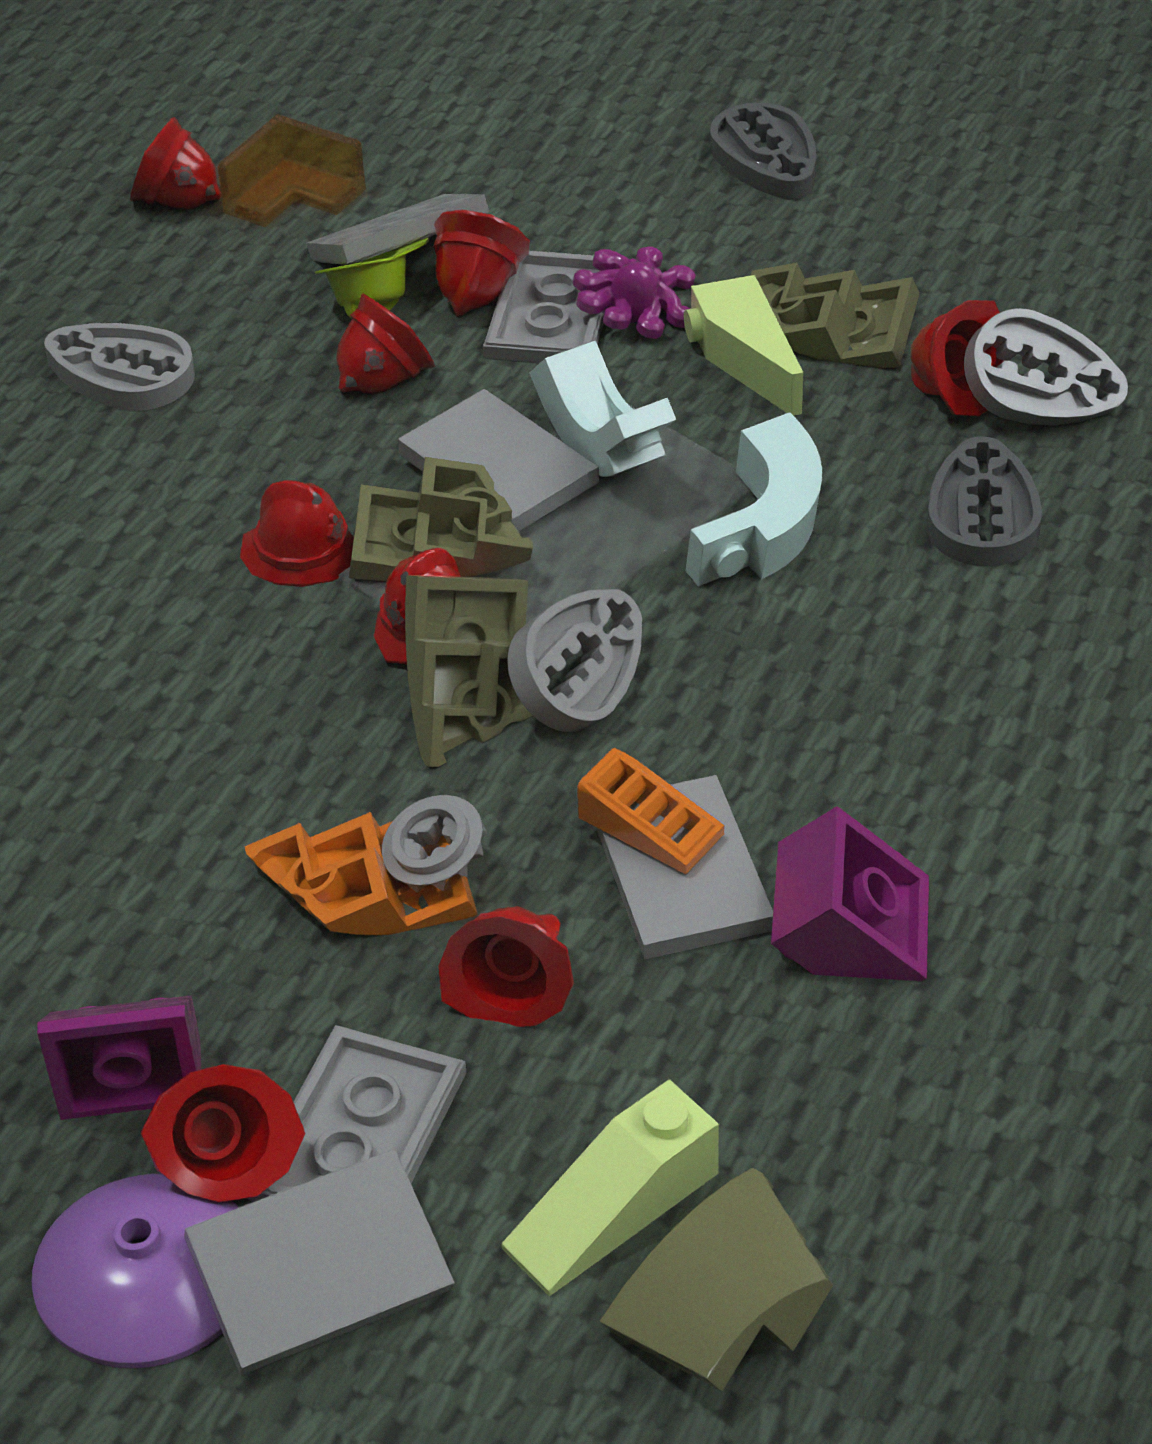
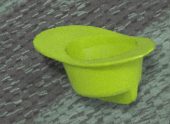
[314,238,429,319]

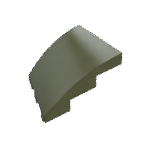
[751,263,920,368]
[349,457,533,581]
[405,575,533,767]
[599,1168,833,1391]

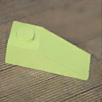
[684,275,803,415]
[502,1079,719,1297]

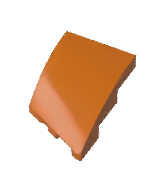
[244,812,478,935]

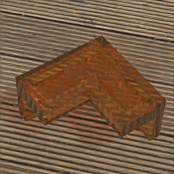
[217,114,366,227]

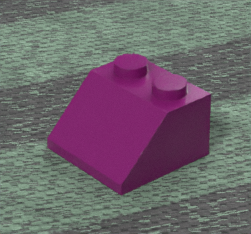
[771,806,929,981]
[37,995,201,1120]

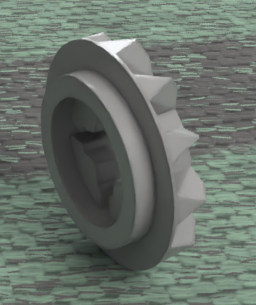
[382,795,487,893]

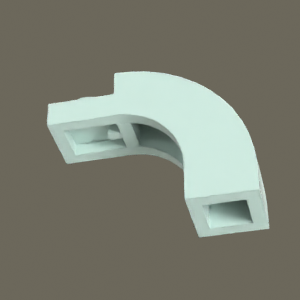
[529,340,676,477]
[686,412,822,586]

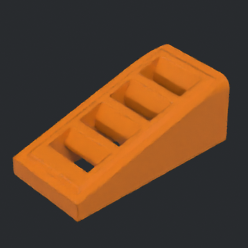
[577,748,725,874]

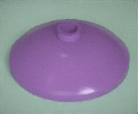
[32,1174,239,1368]

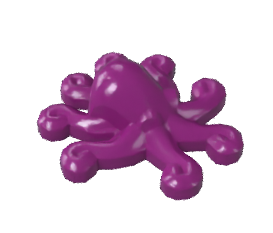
[572,247,696,339]

